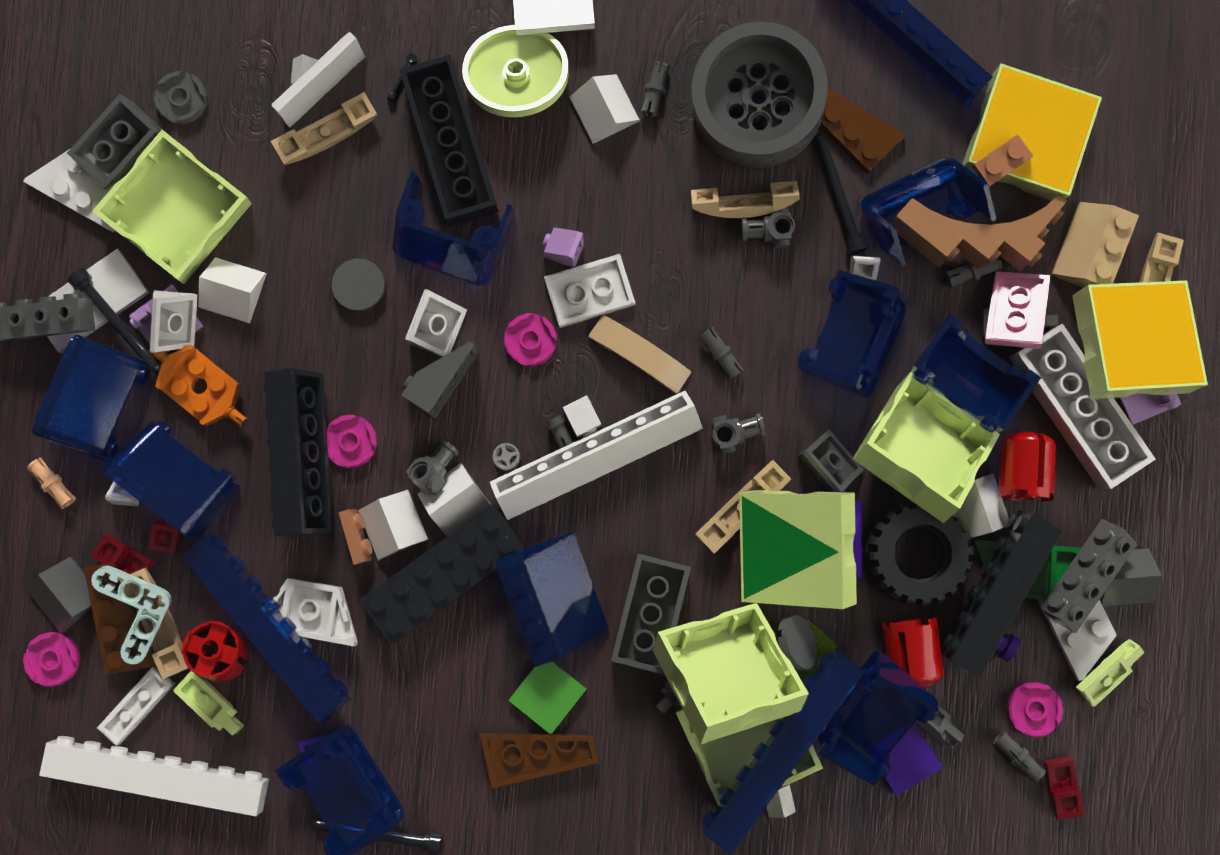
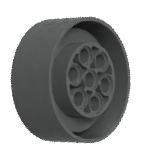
[692,22,828,168]

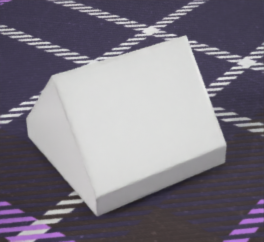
[291,54,318,85]
[849,256,880,281]
[105,480,141,506]
[764,785,796,818]

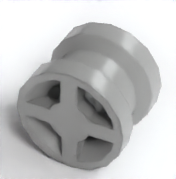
[493,443,521,471]

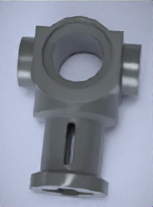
[741,208,795,248]
[711,413,766,455]
[405,439,459,496]

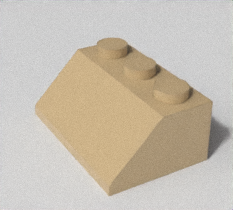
[1051,202,1139,288]

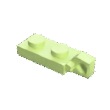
[1076,639,1144,707]
[173,671,244,735]

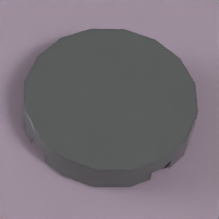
[153,71,208,124]
[331,258,386,312]
[778,615,817,672]

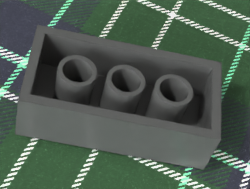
[611,553,691,675]

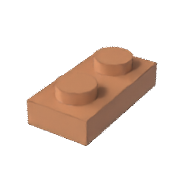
[972,134,1033,188]
[339,509,372,565]

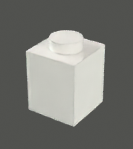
[563,395,601,438]

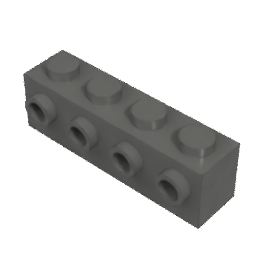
[0,293,96,342]
[1040,519,1137,633]

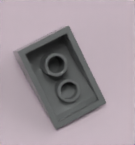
[67,94,164,190]
[401,342,479,418]

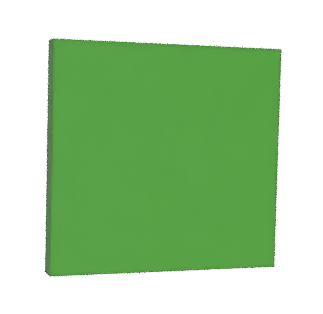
[509,655,587,734]

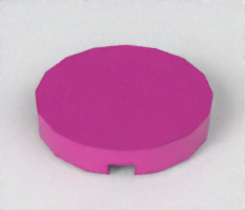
[504,313,557,367]
[327,415,378,468]
[23,632,81,687]
[1006,682,1063,737]

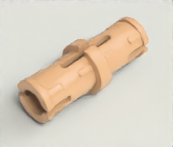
[27,458,76,509]

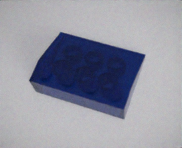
[496,531,609,667]

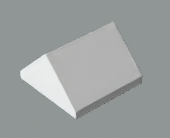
[570,74,640,144]
[198,257,266,324]
[405,289,467,357]
[150,291,197,352]
[417,463,491,537]
[953,474,1009,537]
[358,490,428,560]

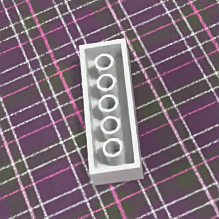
[1009,324,1156,491]

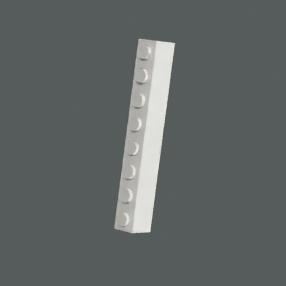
[490,391,703,520]
[39,736,269,816]

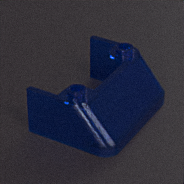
[860,158,996,267]
[392,171,515,286]

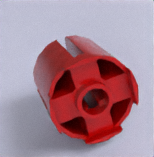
[998,432,1056,502]
[882,617,944,688]
[181,621,249,683]

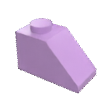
[541,228,584,268]

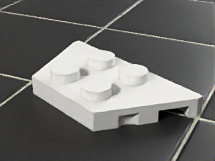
[23,149,117,233]
[254,578,357,646]
[1037,599,1117,681]

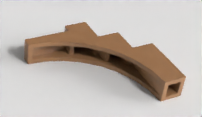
[889,194,1067,272]

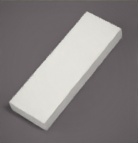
[97,666,175,746]

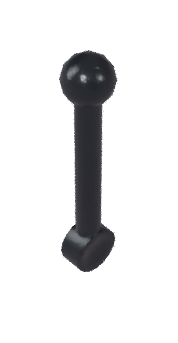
[386,53,417,102]

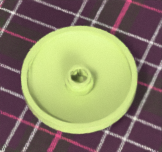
[463,25,569,117]

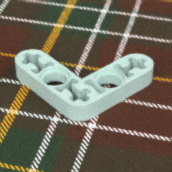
[91,566,172,664]

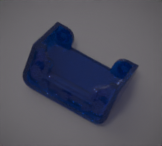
[798,270,908,398]
[911,313,1042,433]
[32,335,150,462]
[102,420,240,537]
[817,650,939,786]
[275,725,404,855]

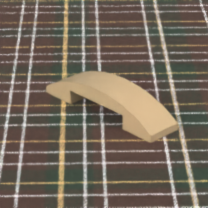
[271,92,378,165]
[691,181,800,218]
[1139,233,1184,283]
[588,315,691,394]
[695,460,791,554]
[119,568,189,679]

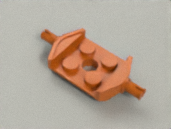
[149,345,248,427]

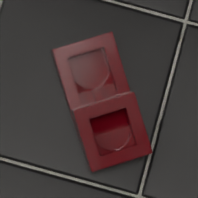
[148,493,190,554]
[91,533,156,574]
[1044,756,1084,820]

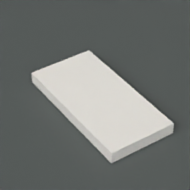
[272,32,365,128]
[48,249,150,354]

